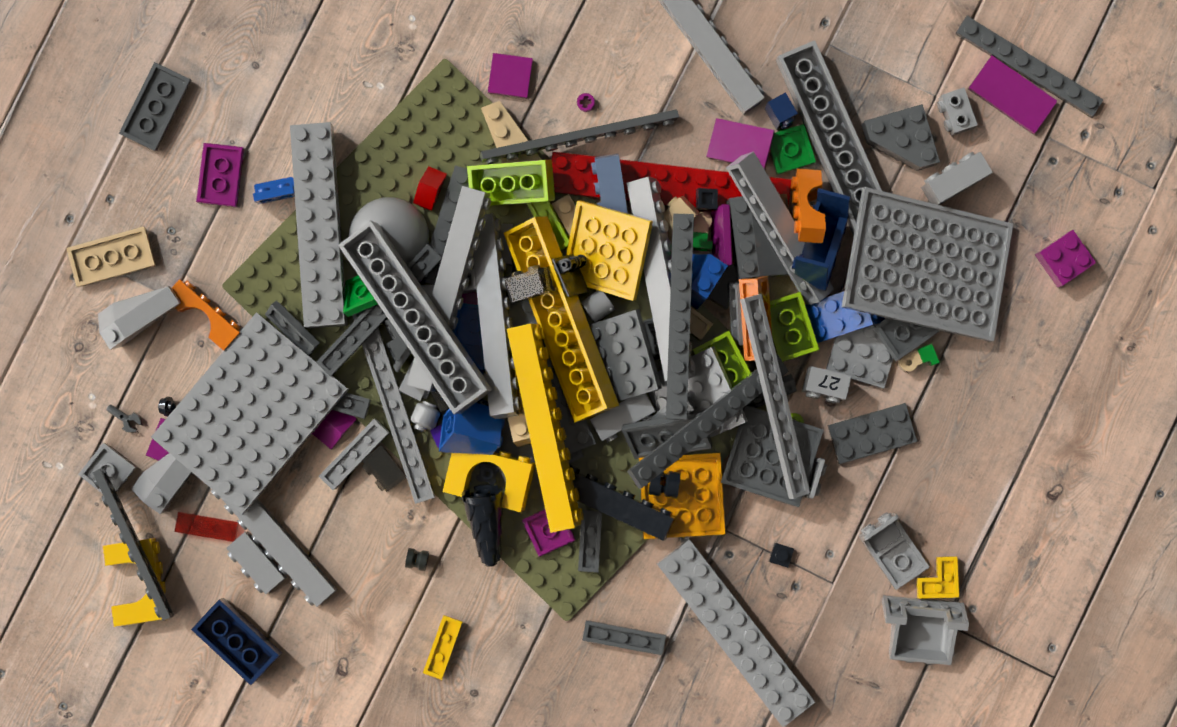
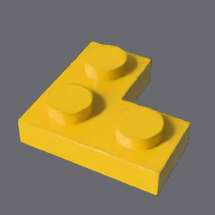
[916,556,959,599]

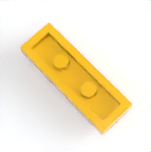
[423,615,463,680]

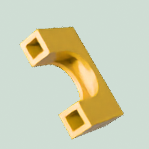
[443,451,536,512]
[103,538,166,627]

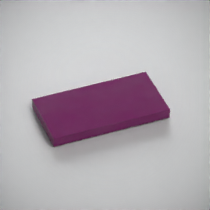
[968,55,1057,135]

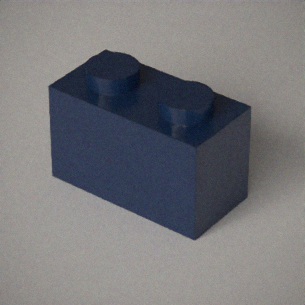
[764,92,798,130]

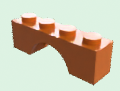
[791,169,826,243]
[172,279,241,351]

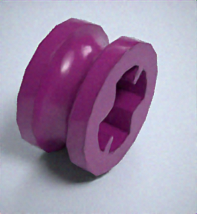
[577,93,595,112]

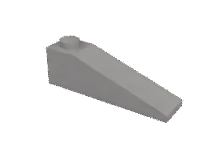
[98,286,181,350]
[132,453,192,514]

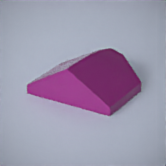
[312,410,357,450]

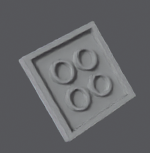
[826,324,893,389]

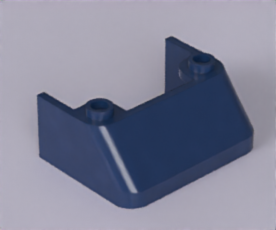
[792,188,850,291]

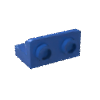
[253,177,295,205]

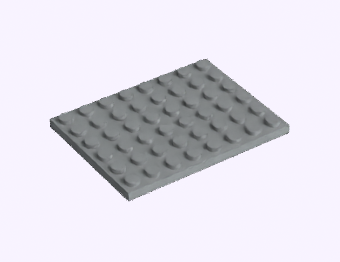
[842,187,1013,342]
[151,313,349,515]

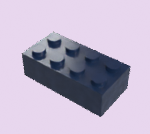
[191,598,282,685]

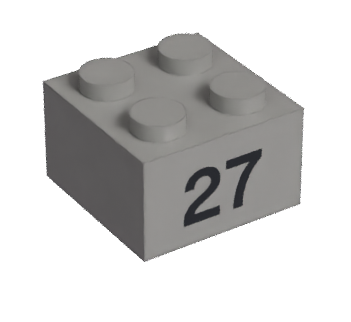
[802,366,851,404]

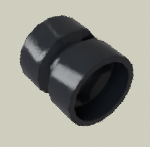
[648,471,681,499]

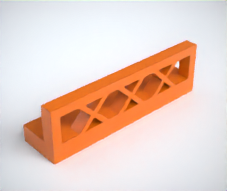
[739,276,772,361]

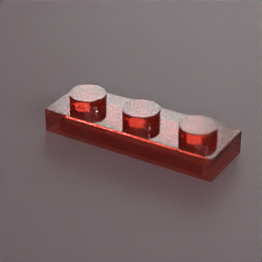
[174,512,239,542]

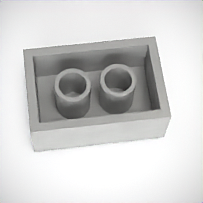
[921,152,993,205]

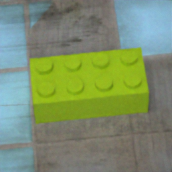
[467,160,555,206]

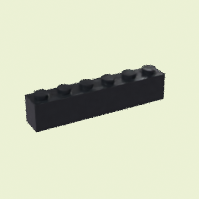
[569,465,675,541]

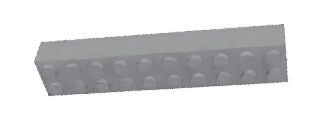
[776,40,882,237]
[290,122,348,329]
[338,221,493,414]
[656,539,815,727]

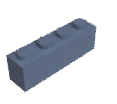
[591,153,628,214]

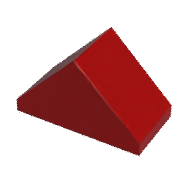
[413,166,447,211]

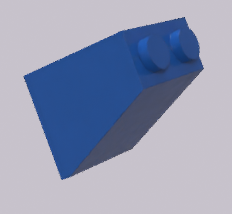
[691,254,728,309]
[439,403,505,455]

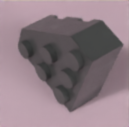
[861,104,940,171]

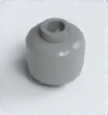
[411,400,440,432]

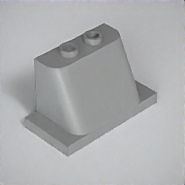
[882,595,969,665]

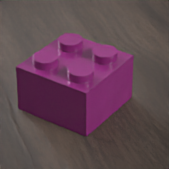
[1035,230,1096,288]

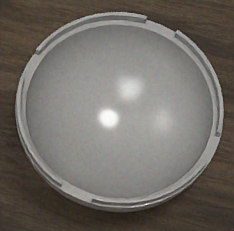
[349,197,429,265]

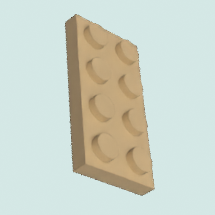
[66,227,156,287]

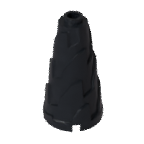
[461,485,503,567]

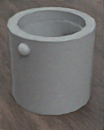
[580,290,615,323]

